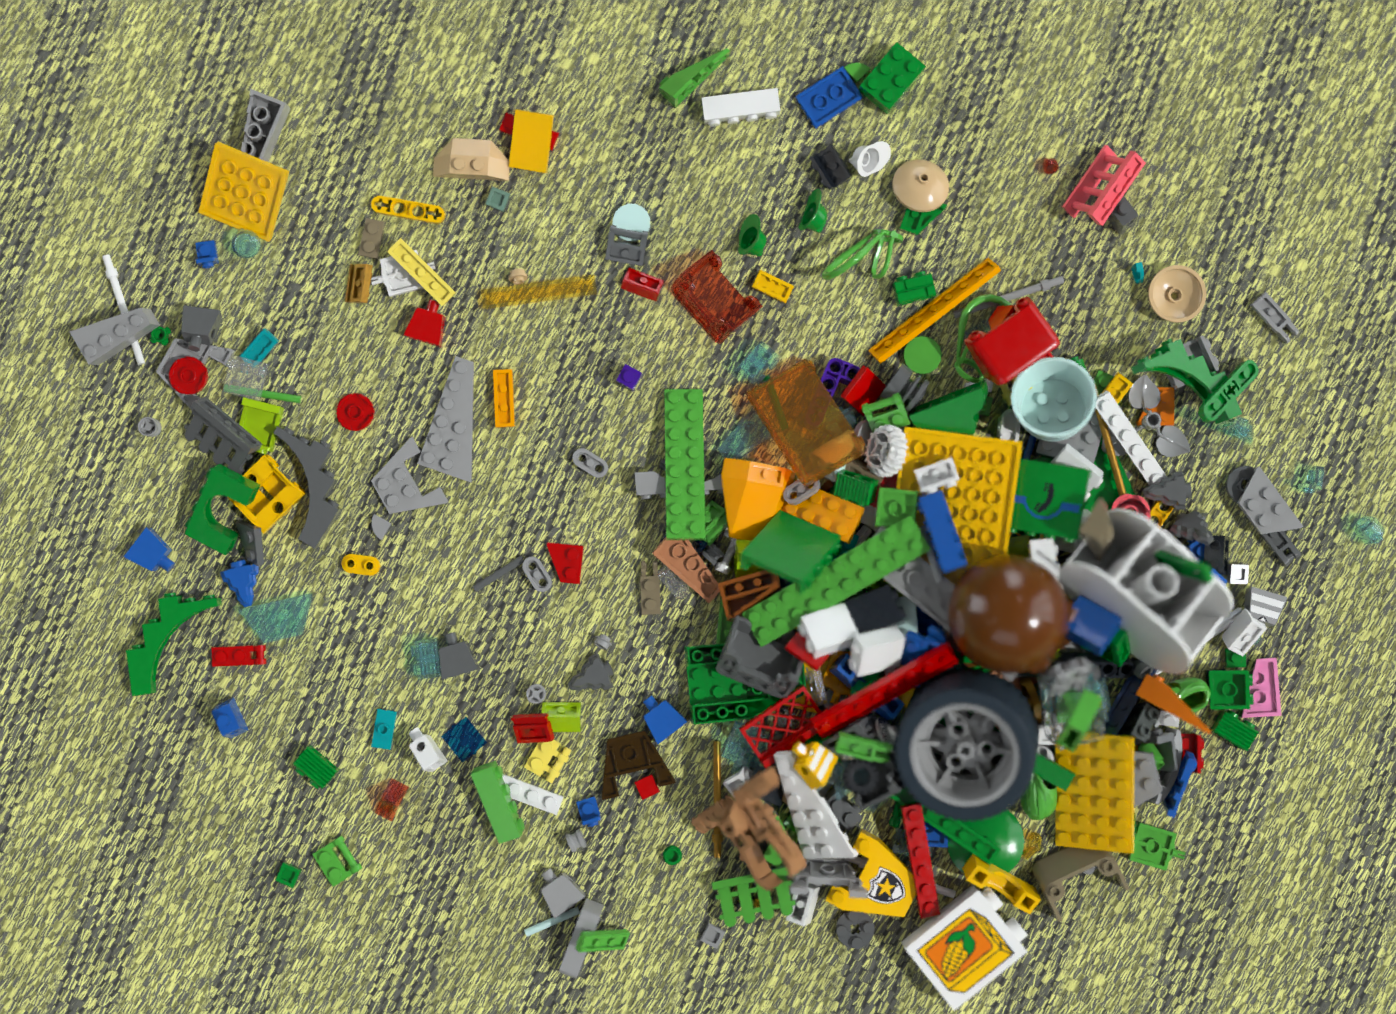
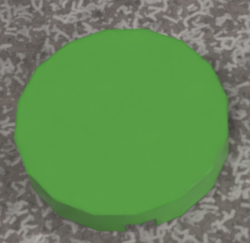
[903,336,942,375]

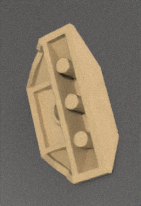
[433,138,510,181]

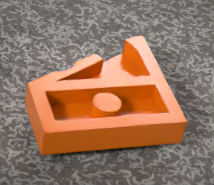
[1136,387,1174,426]

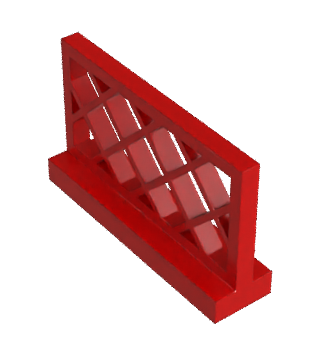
[739,684,822,768]

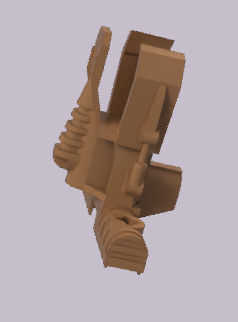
[691,767,806,891]

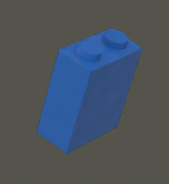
[1065,595,1122,656]

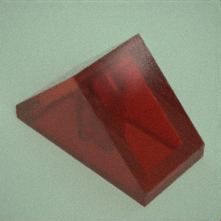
[375,778,409,821]

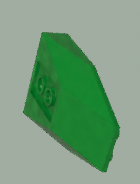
[684,643,806,725]

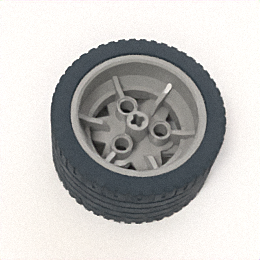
[895,669,1039,821]

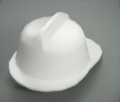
[849,141,891,177]

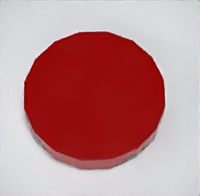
[168,356,208,395]
[336,393,375,431]

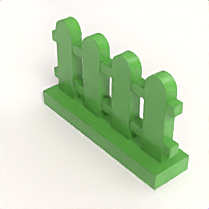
[711,867,796,927]

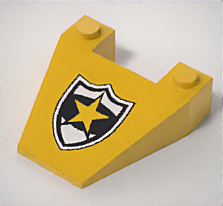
[825,829,916,917]

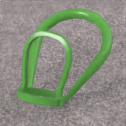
[822,229,903,280]
[954,294,1011,383]

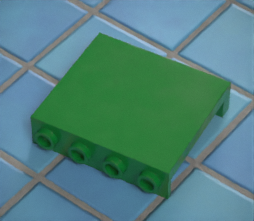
[740,510,842,595]

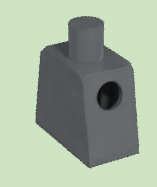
[1107,196,1138,235]
[181,305,223,352]
[439,632,480,680]

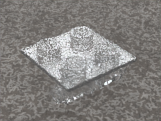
[222,355,269,401]

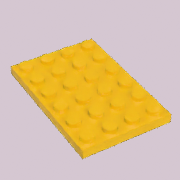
[1055,730,1134,854]

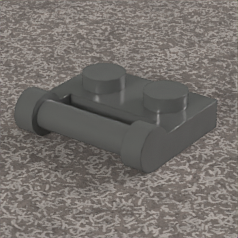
[605,225,649,266]

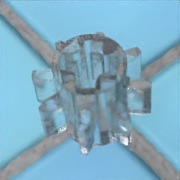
[772,708,797,733]

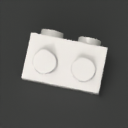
[914,458,960,495]

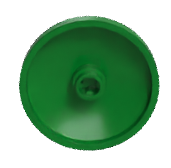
[947,810,1024,873]

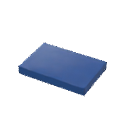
[795,66,863,129]

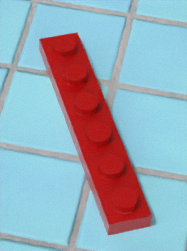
[900,802,940,919]

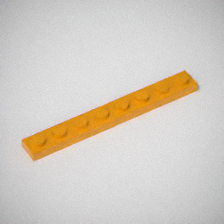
[868,257,1001,364]

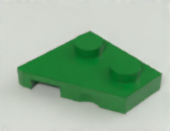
[899,204,947,236]

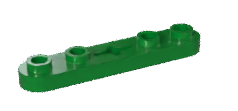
[1198,360,1259,423]

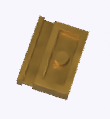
[345,264,373,303]

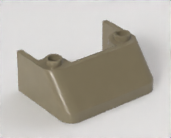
[1032,847,1129,922]

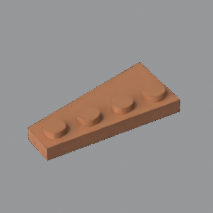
[652,537,720,603]

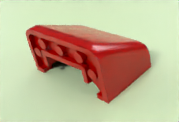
[964,296,1060,385]

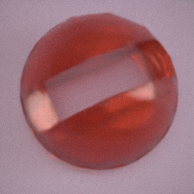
[1043,157,1059,174]

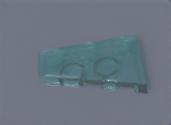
[718,403,776,459]
[1217,417,1254,444]

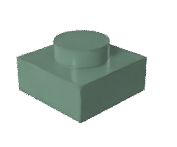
[485,187,511,212]

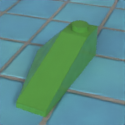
[659,48,730,108]

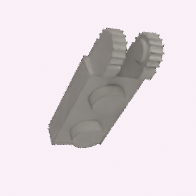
[1250,292,1299,343]

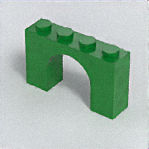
[185,464,260,555]

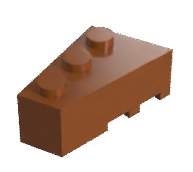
[718,570,782,622]

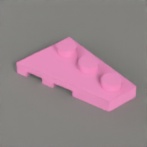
[1241,657,1281,718]

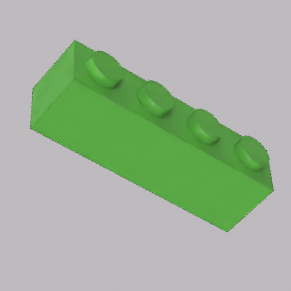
[471,761,525,844]

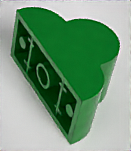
[910,379,988,436]

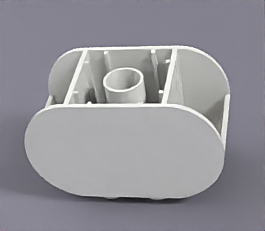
[1059,509,1233,674]

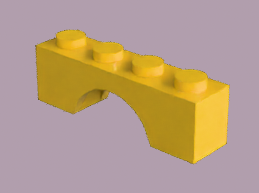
[962,854,1041,914]

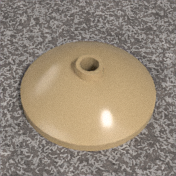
[892,159,949,212]
[1148,265,1206,323]

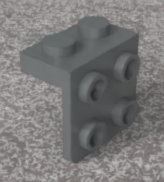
[1144,729,1178,772]

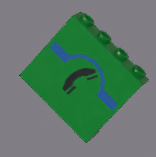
[1010,459,1092,543]

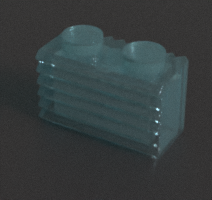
[411,638,441,680]

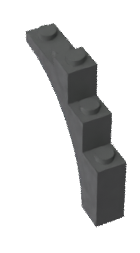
[274,426,342,549]

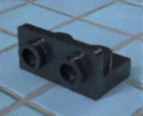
[1204,536,1230,575]

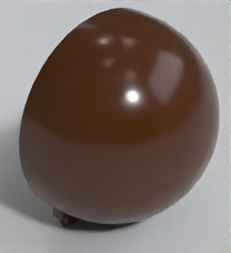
[948,554,1078,674]

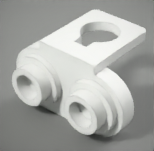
[996,409,1020,441]

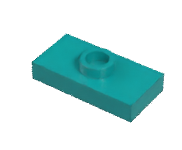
[239,328,279,369]
[371,708,397,750]

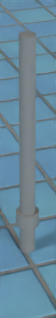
[953,276,1064,318]

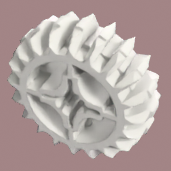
[864,425,909,477]

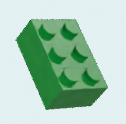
[859,42,926,115]

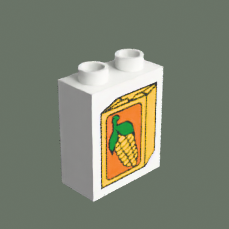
[901,884,1028,1011]

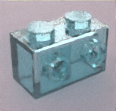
[736,341,779,386]

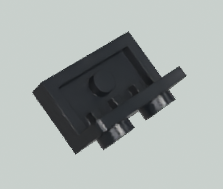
[809,144,853,190]

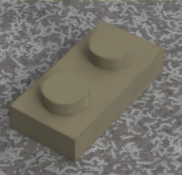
[358,218,385,260]

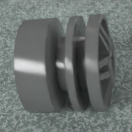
[880,364,930,414]

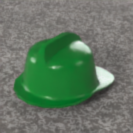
[799,188,827,233]
[738,214,767,257]

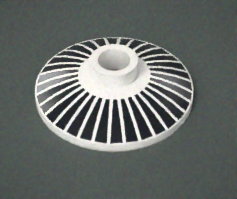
[876,717,898,753]

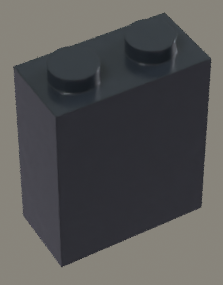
[845,584,906,634]

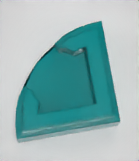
[1131,262,1144,284]

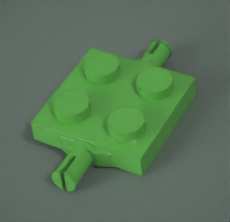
[1128,822,1186,871]

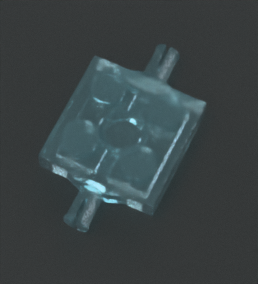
[721,715,770,774]

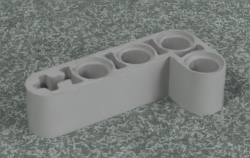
[558,898,604,979]

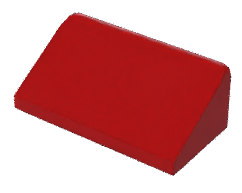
[621,267,664,302]

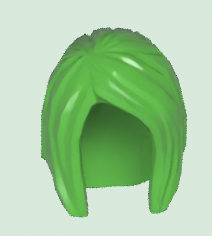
[1167,677,1210,713]
[1020,773,1057,820]

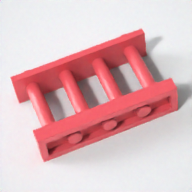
[1062,145,1146,226]

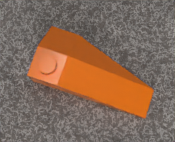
[1136,674,1211,734]

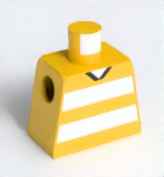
[792,742,839,790]

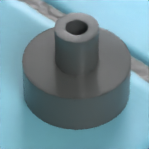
[1133,660,1154,680]

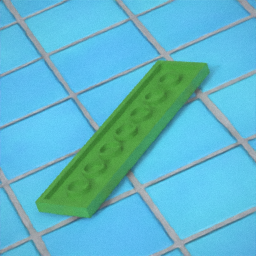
[664,389,705,540]

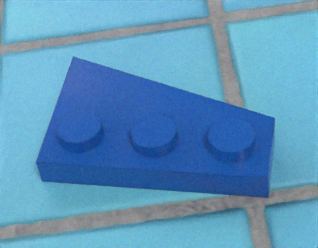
[1162,751,1197,818]

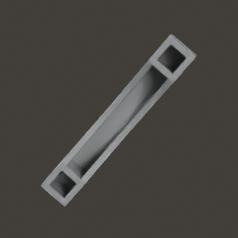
[635,471,723,500]

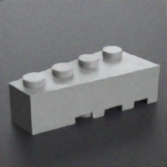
[241,89,291,162]
[69,308,160,365]

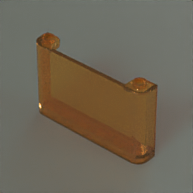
[745,358,866,488]

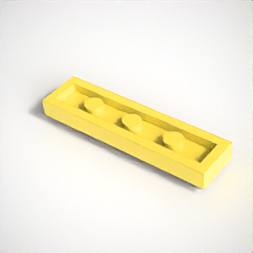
[387,238,456,306]

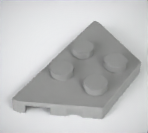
[1237,466,1303,534]

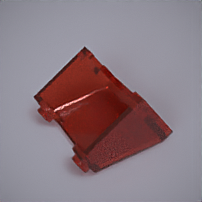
[671,250,763,344]

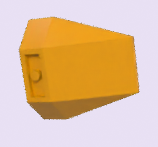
[721,458,796,541]

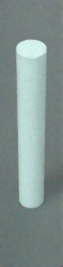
[524,906,580,937]

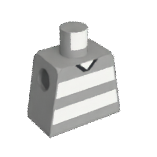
[1244,587,1287,635]

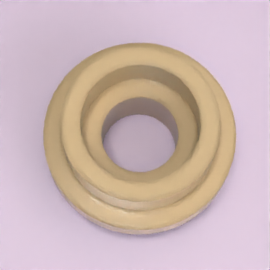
[508,269,528,285]

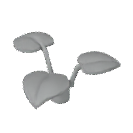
[1101,375,1190,457]

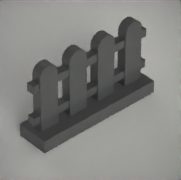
[184,397,262,474]

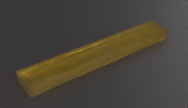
[481,275,597,310]

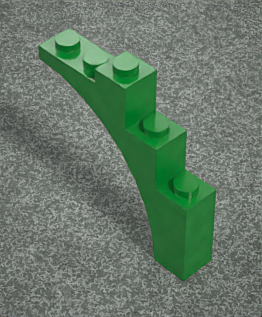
[1131,338,1242,424]
[126,593,222,696]

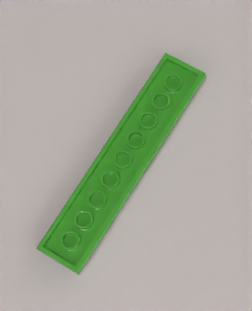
[742,515,931,647]

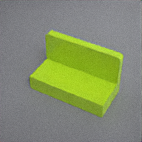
[542,702,581,732]

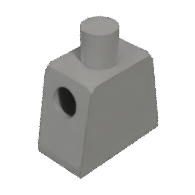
[541,868,586,918]

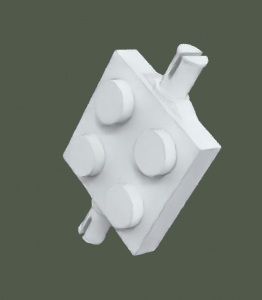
[371,250,436,297]

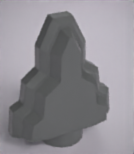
[1143,472,1192,510]
[1169,510,1214,545]
[568,653,614,691]

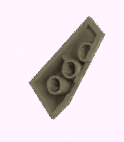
[1079,498,1114,561]

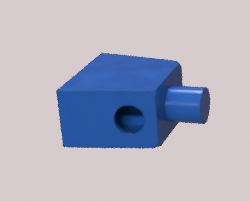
[124,527,175,572]
[643,695,687,744]
[211,697,249,738]

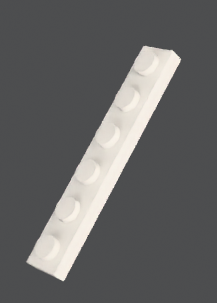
[1095,390,1168,486]

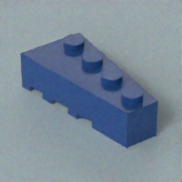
[917,490,968,573]

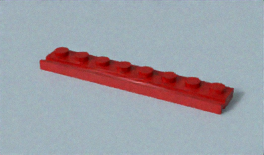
[810,641,959,739]

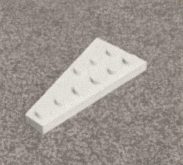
[774,751,858,859]

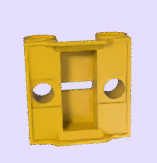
[228,454,306,534]

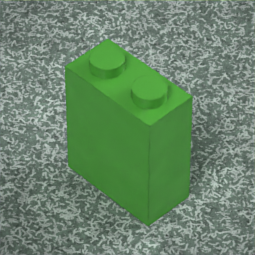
[1056,689,1103,753]

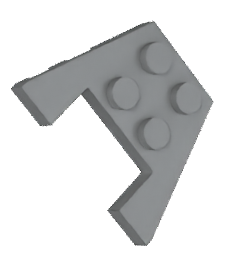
[156,338,235,411]
[371,437,449,514]
[1134,750,1162,808]
[790,858,868,899]

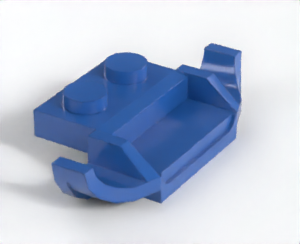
[900,625,947,688]

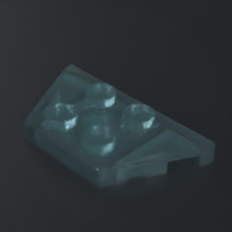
[239,593,313,643]

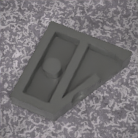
[235,520,264,566]

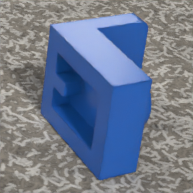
[195,240,219,269]
[1186,540,1205,562]
[576,796,601,827]

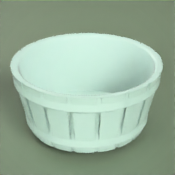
[1011,357,1097,442]

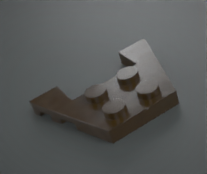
[602,730,676,800]

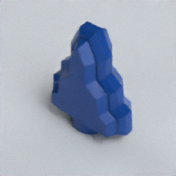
[220,560,259,607]

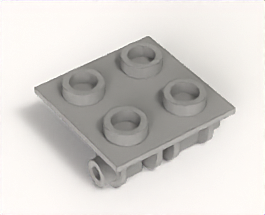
[1048,657,1092,697]

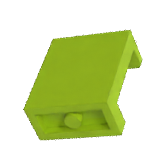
[239,397,284,455]

